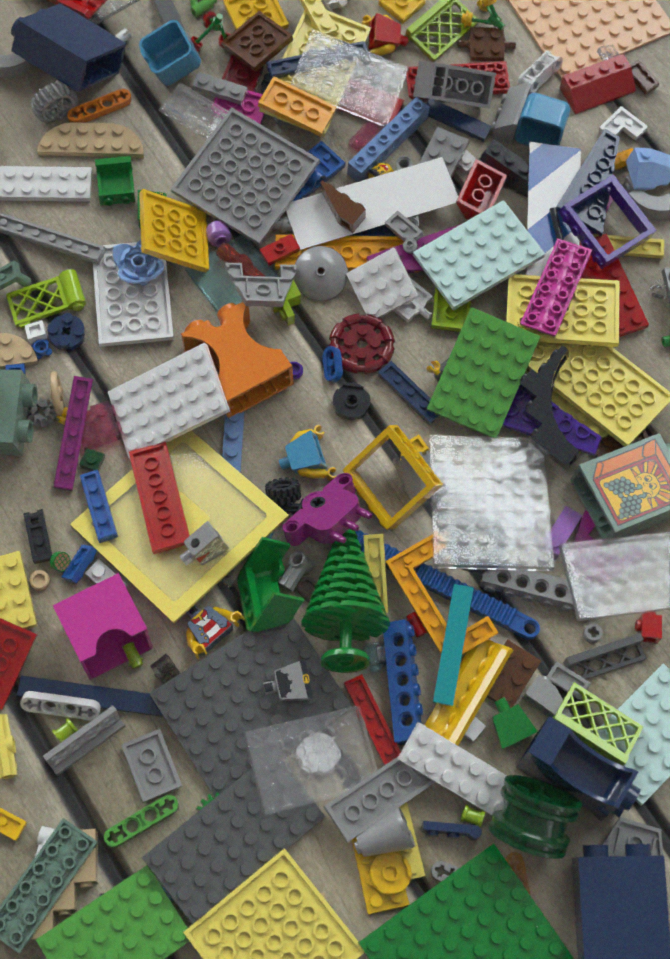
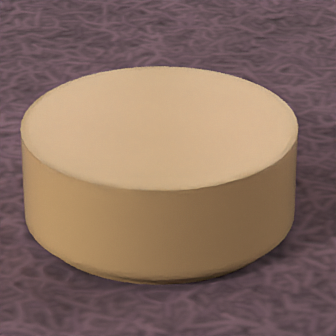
[29,570,50,591]

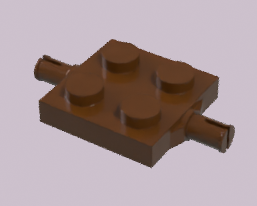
[458,27,516,61]

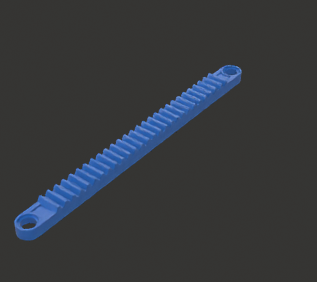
[293,514,540,640]

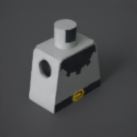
[263,659,313,702]

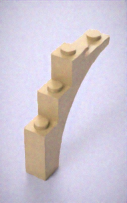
[31,829,98,944]

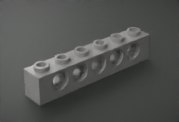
[479,563,602,617]

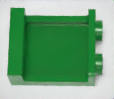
[95,156,136,206]

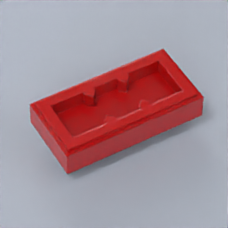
[260,234,300,266]

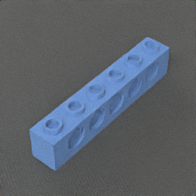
[347,97,430,182]

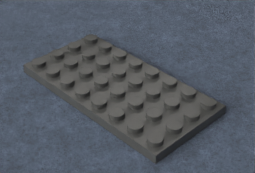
[141,750,325,925]

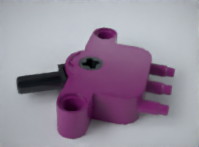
[278,473,372,546]

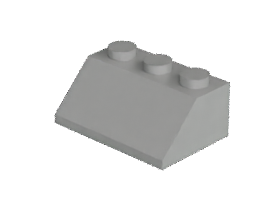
[491,82,532,145]

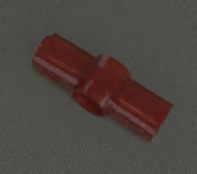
[216,243,266,277]

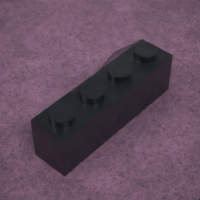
[479,140,529,198]

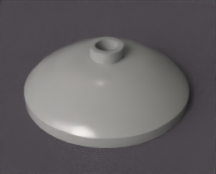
[294,246,348,301]

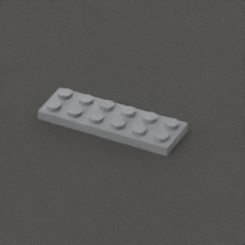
[324,757,435,843]

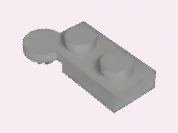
[385,210,423,253]

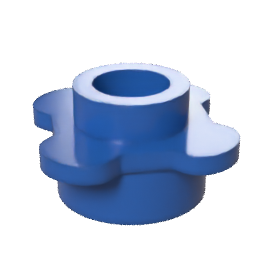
[31,339,52,359]

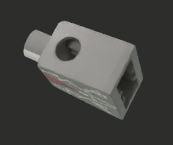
[180,521,229,566]

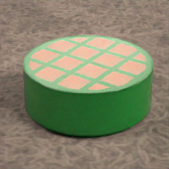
[50,551,71,572]

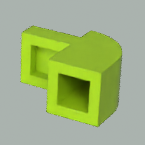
[273,280,301,326]

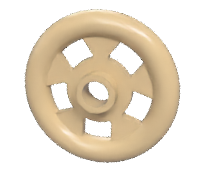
[50,371,64,416]

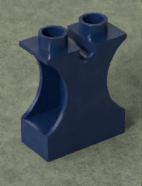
[516,716,641,821]

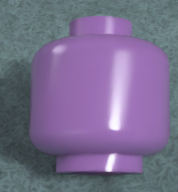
[206,220,231,247]

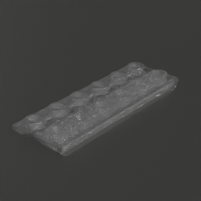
[159,83,228,139]

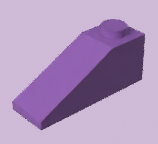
[538,506,582,562]

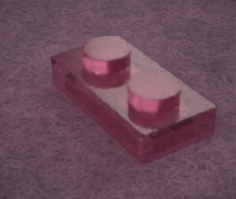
[348,119,383,152]

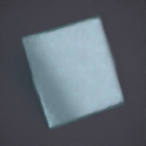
[185,235,278,312]

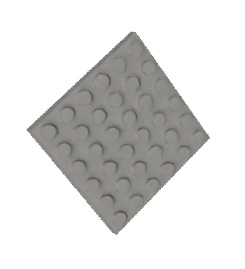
[171,107,320,246]

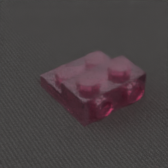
[82,401,122,451]

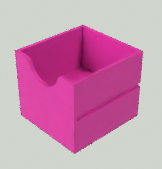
[52,573,153,680]

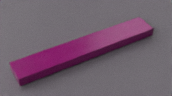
[53,376,93,491]

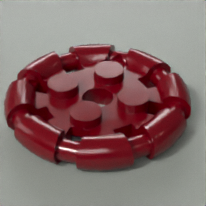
[329,313,395,374]

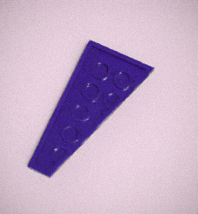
[502,385,601,456]

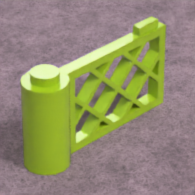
[6,269,86,329]

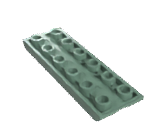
[0,818,98,954]

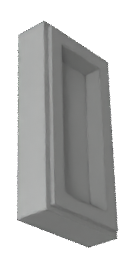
[547,661,591,701]

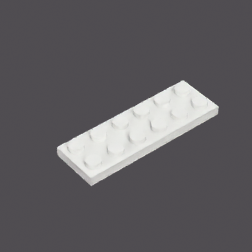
[0,166,92,202]
[397,722,507,816]

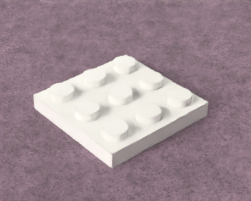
[346,247,419,318]

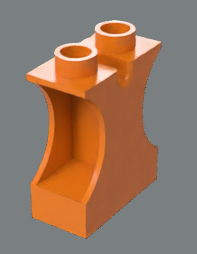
[181,302,294,419]

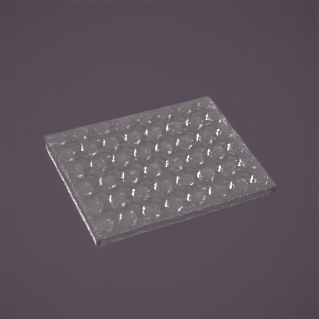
[429,435,554,571]

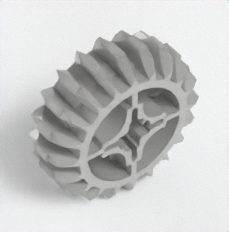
[30,80,78,123]

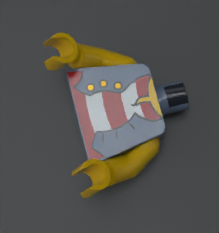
[186,605,245,659]

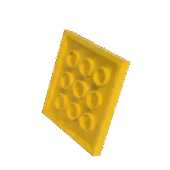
[139,189,209,273]

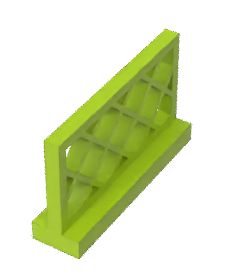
[404,0,478,62]
[553,682,644,766]

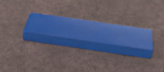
[80,469,118,543]

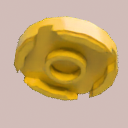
[369,852,412,895]

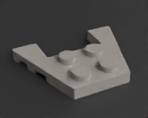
[225,263,297,307]
[602,817,663,856]

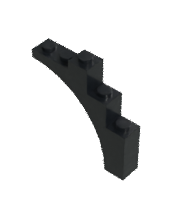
[520,346,580,471]

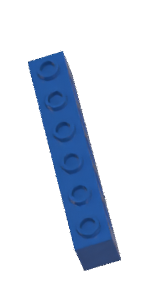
[383,619,424,745]

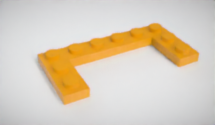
[386,532,498,655]

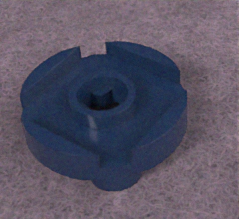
[47,313,85,350]

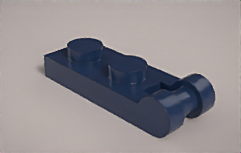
[421,821,482,841]

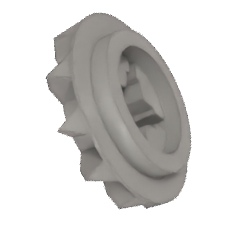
[27,398,56,427]

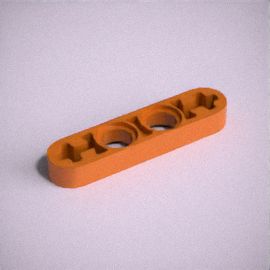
[67,89,132,123]

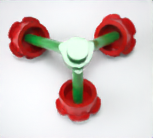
[191,12,230,52]

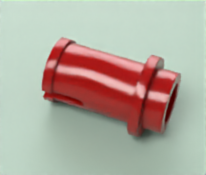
[406,611,428,638]

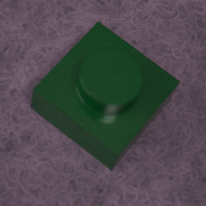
[79,448,105,471]

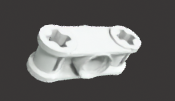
[517,51,563,93]

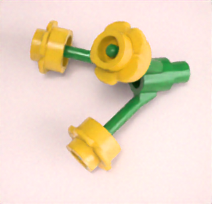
[461,0,506,30]

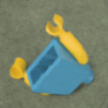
[279,425,336,481]

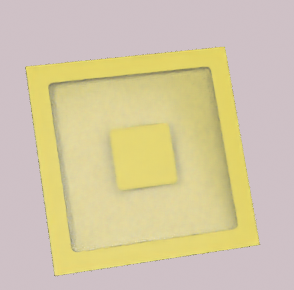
[70,430,289,623]

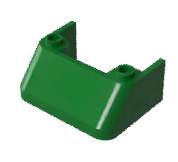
[237,537,304,632]

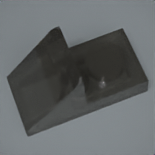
[150,654,180,685]

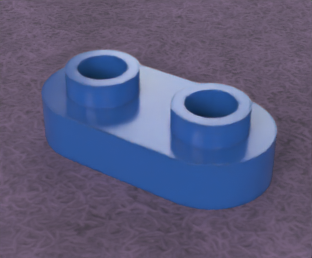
[322,346,343,383]

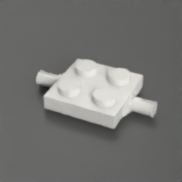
[394,278,433,323]

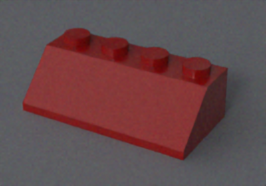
[559,54,636,114]

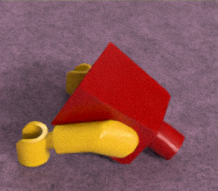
[361,13,409,63]

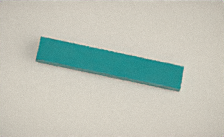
[433,584,474,707]

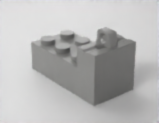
[413,61,496,109]

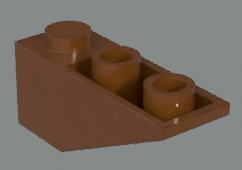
[321,181,366,233]

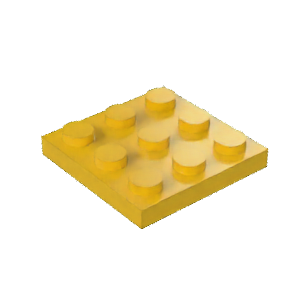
[223,0,289,30]

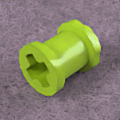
[52,718,78,742]
[460,804,485,827]

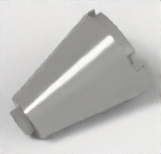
[393,451,431,505]
[354,808,415,857]

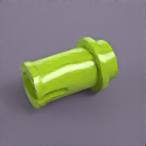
[122,642,143,669]

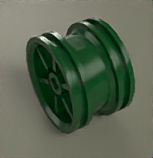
[489,775,582,859]

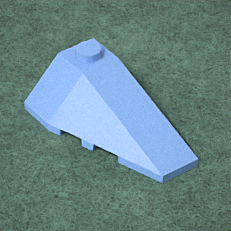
[626,148,670,190]

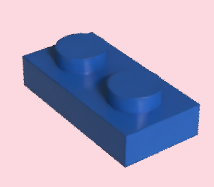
[61,544,97,584]

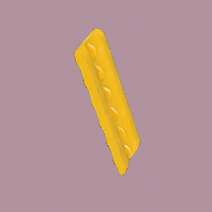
[424,640,513,746]

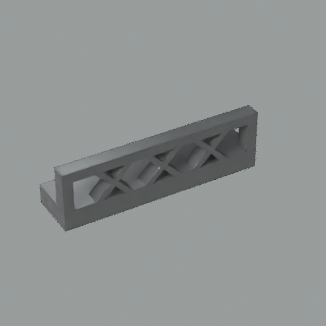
[563,633,646,680]

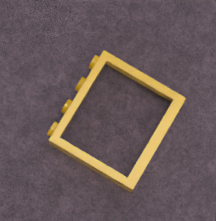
[342,425,443,530]

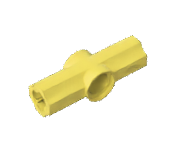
[0,714,18,779]

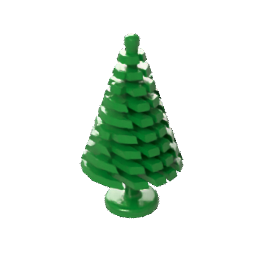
[301,529,390,673]

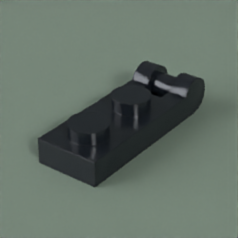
[23,509,53,564]

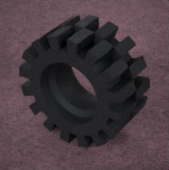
[265,477,301,505]

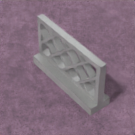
[43,706,126,776]

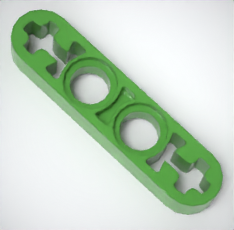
[104,795,179,848]

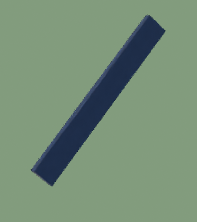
[17,675,163,717]

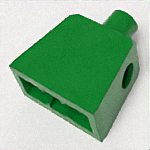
[492,697,538,749]

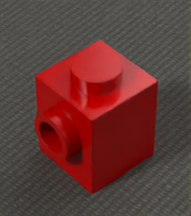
[635,612,662,643]

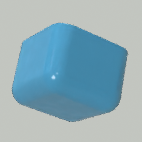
[139,20,201,86]
[515,93,571,154]

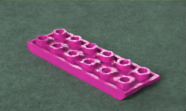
[520,238,592,337]

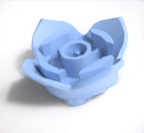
[113,240,164,286]

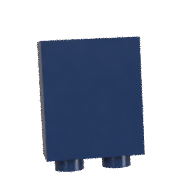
[11,3,127,92]
[572,844,670,959]

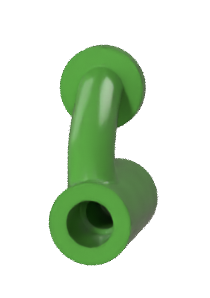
[190,0,217,18]

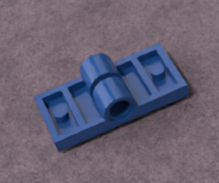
[292,140,345,202]

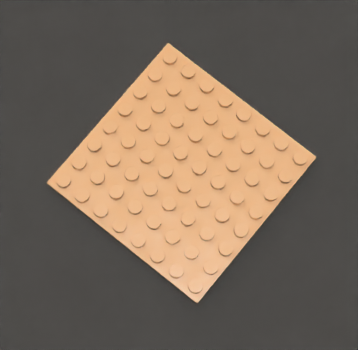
[508,0,670,80]

